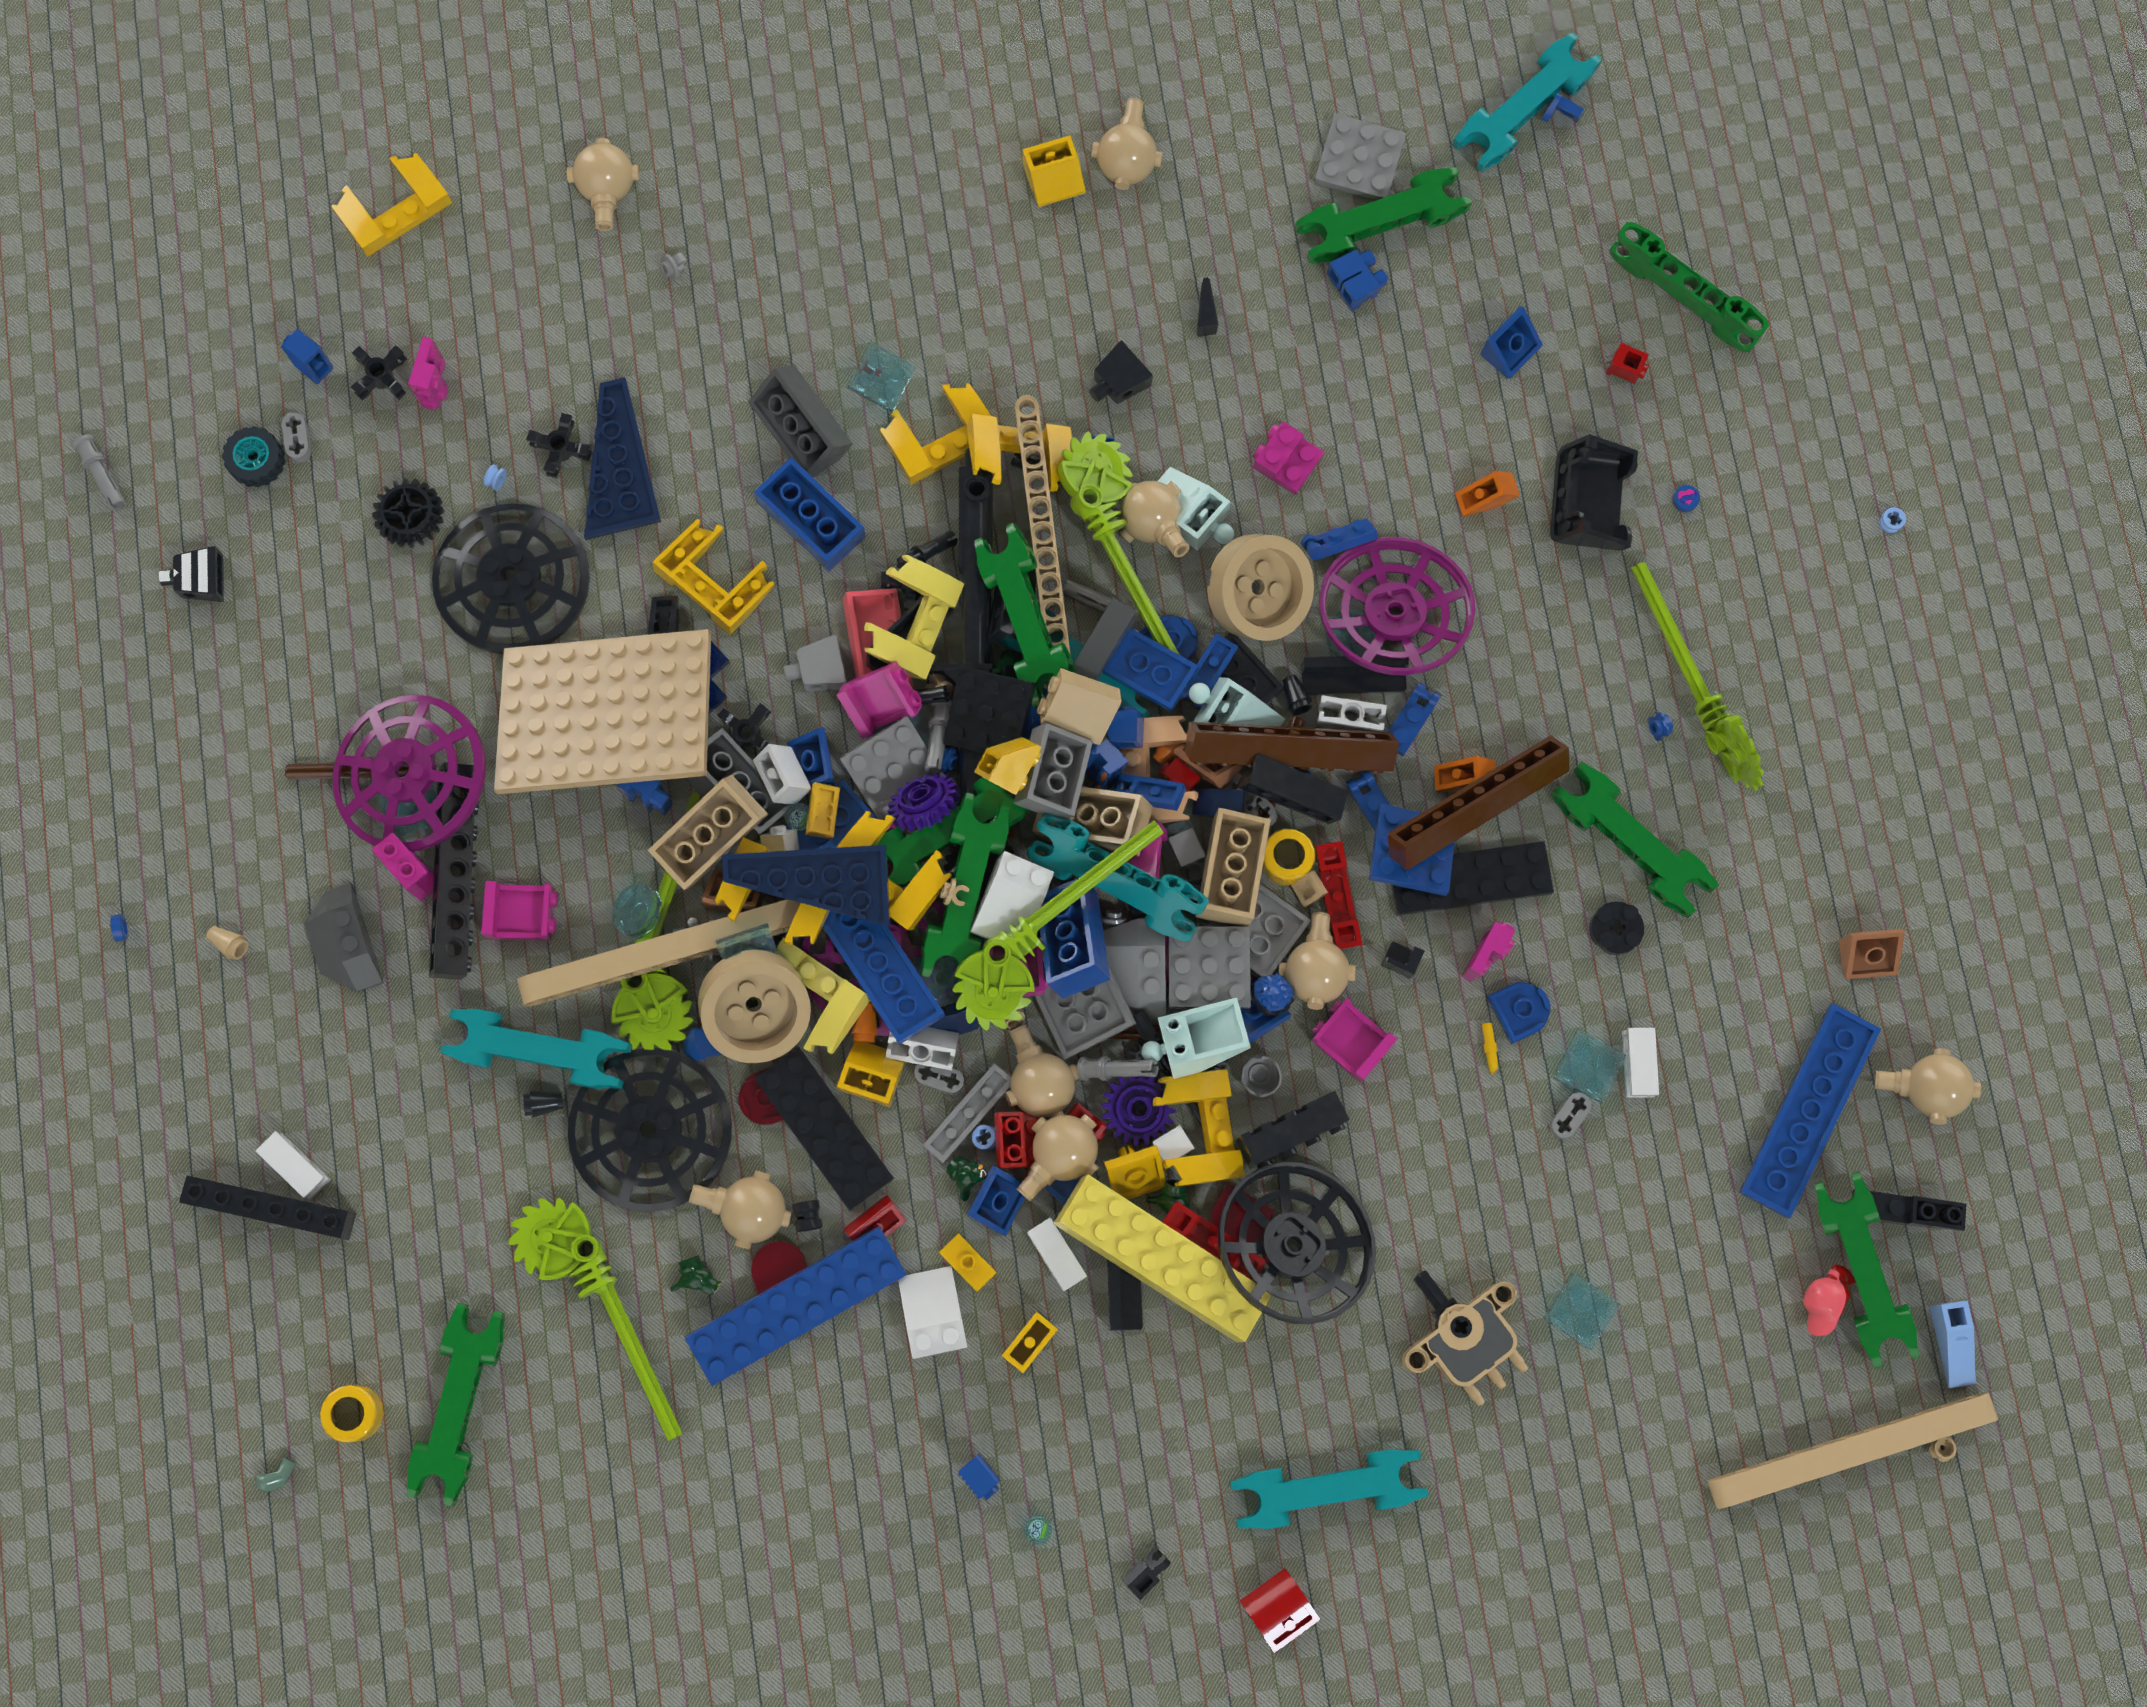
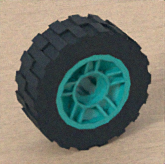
[222,426,285,487]

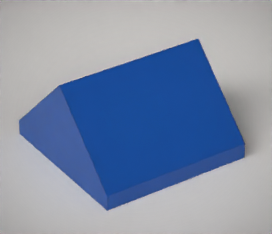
[1480,306,1543,379]
[787,727,835,792]
[967,1166,1025,1236]

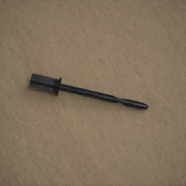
[1133,1010,1202,1128]

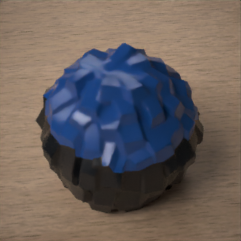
[1251,973,1294,1017]

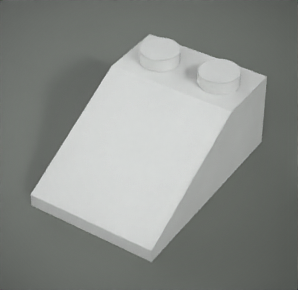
[970,851,1054,939]
[898,1266,968,1359]

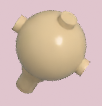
[1091,98,1163,190]
[567,138,640,231]
[1120,481,1189,558]
[1279,912,1356,1010]
[1005,1025,1079,1119]
[1874,1048,1981,1125]
[1017,1114,1099,1202]
[689,1170,792,1249]

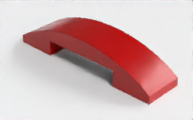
[1315,841,1363,949]
[1162,1201,1266,1282]

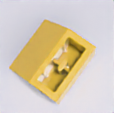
[1022,135,1086,208]
[974,737,1042,795]
[837,1042,905,1107]

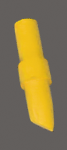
[1482,1023,1499,1075]

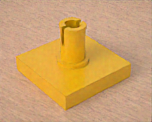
[1104,1145,1166,1200]

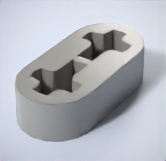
[282,412,312,463]
[914,1064,964,1094]
[1550,1092,1591,1139]

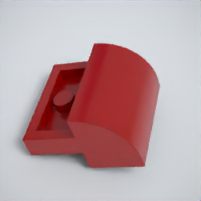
[994,1112,1040,1170]
[1240,1568,1320,1653]

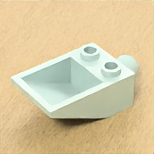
[1158,467,1234,551]
[1189,677,1285,726]
[1141,998,1251,1079]

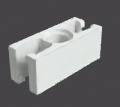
[1315,695,1387,732]
[885,1027,959,1071]
[1622,1028,1659,1098]
[256,1131,331,1200]
[1027,1218,1087,1292]

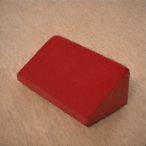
[844,1195,907,1241]

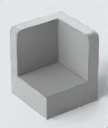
[1169,828,1205,872]

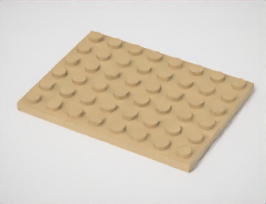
[494,629,711,794]

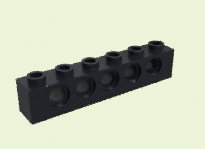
[179,1175,356,1240]

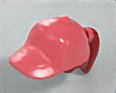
[1803,1264,1856,1336]

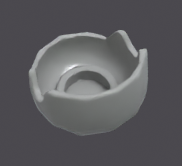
[1241,1055,1282,1097]

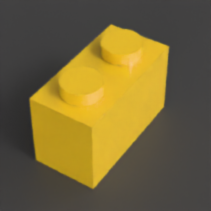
[1002,1312,1058,1373]

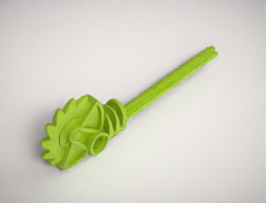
[1057,432,1179,655]
[1631,562,1764,791]
[612,792,702,1050]
[952,820,1164,1031]
[508,1198,683,1441]

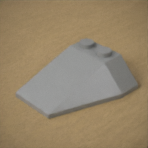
[1103,918,1166,1025]

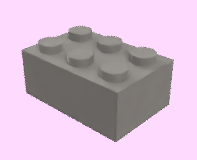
[1013,723,1093,819]

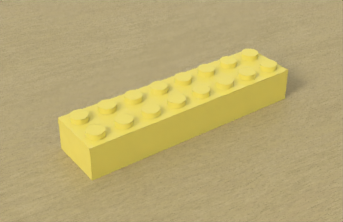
[1053,1174,1272,1343]

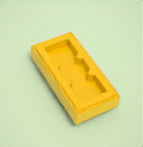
[805,782,840,840]
[939,1233,997,1292]

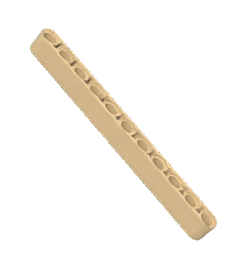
[1015,395,1071,656]
[517,899,800,1007]
[1707,1392,1998,1509]

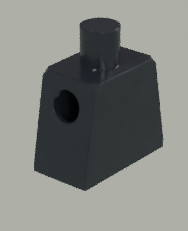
[1089,340,1153,404]

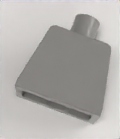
[784,635,847,691]

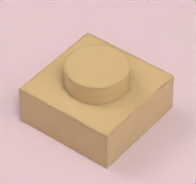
[1291,870,1328,908]

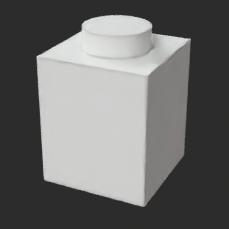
[760,825,799,852]
[1151,1125,1194,1162]

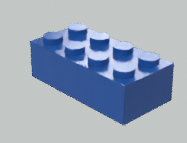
[754,457,866,572]
[1040,878,1110,999]

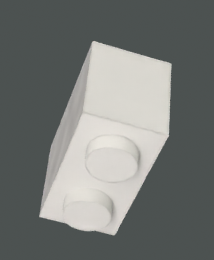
[753,744,812,805]

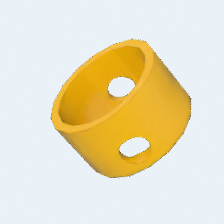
[1262,829,1315,886]
[320,1385,384,1443]

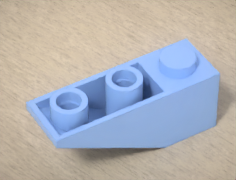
[1929,1301,1976,1388]

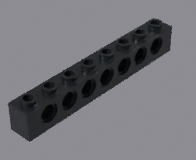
[429,762,479,980]

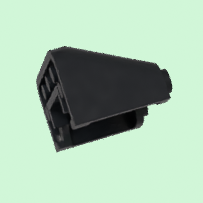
[1550,434,1638,551]

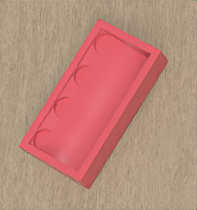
[842,588,913,688]

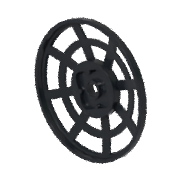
[432,503,590,654]
[567,1048,732,1212]
[1217,1162,1376,1325]

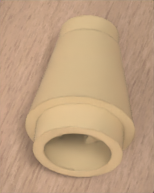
[206,926,249,960]

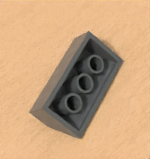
[748,365,853,477]
[684,728,794,842]

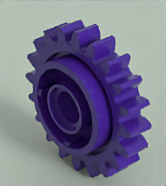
[887,773,961,832]
[1101,1076,1176,1146]

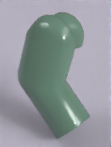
[255,1457,297,1492]

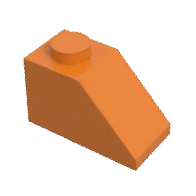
[1455,471,1520,517]
[1434,756,1496,792]

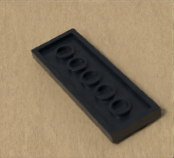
[1391,841,1554,916]
[754,1047,894,1212]

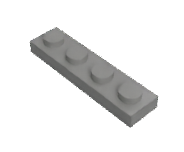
[923,1063,1011,1164]

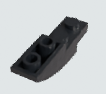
[1852,1189,1967,1231]

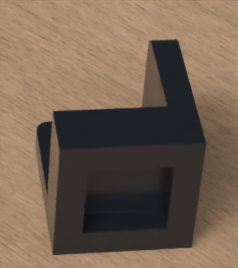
[1381,942,1425,979]

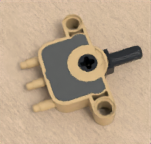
[1401,1270,1528,1406]

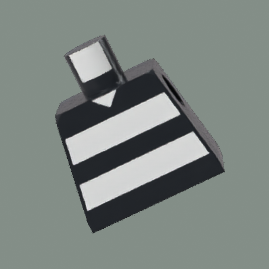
[159,546,224,602]

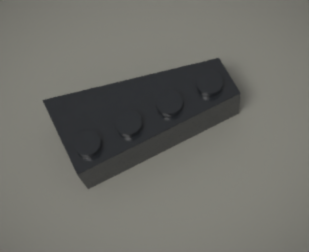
[1236,1091,1350,1169]

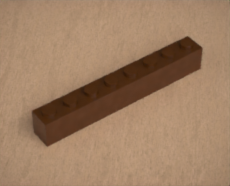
[1185,722,1399,774]
[1388,735,1569,870]

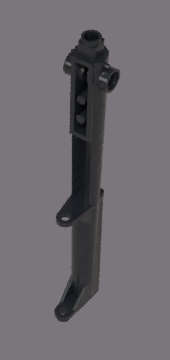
[929,448,995,811]

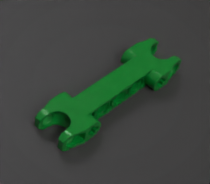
[1294,167,1472,264]
[1609,222,1769,352]
[975,523,1075,708]
[1550,761,1719,918]
[877,777,1031,888]
[920,793,1010,984]
[1815,1171,1920,1369]
[406,1303,505,1506]

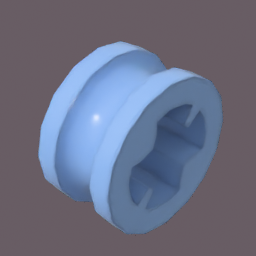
[483,464,507,491]
[1879,507,1906,533]
[972,1125,996,1150]

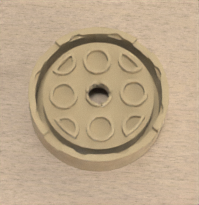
[1207,534,1314,641]
[698,950,811,1063]

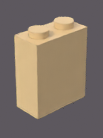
[1037,668,1122,745]

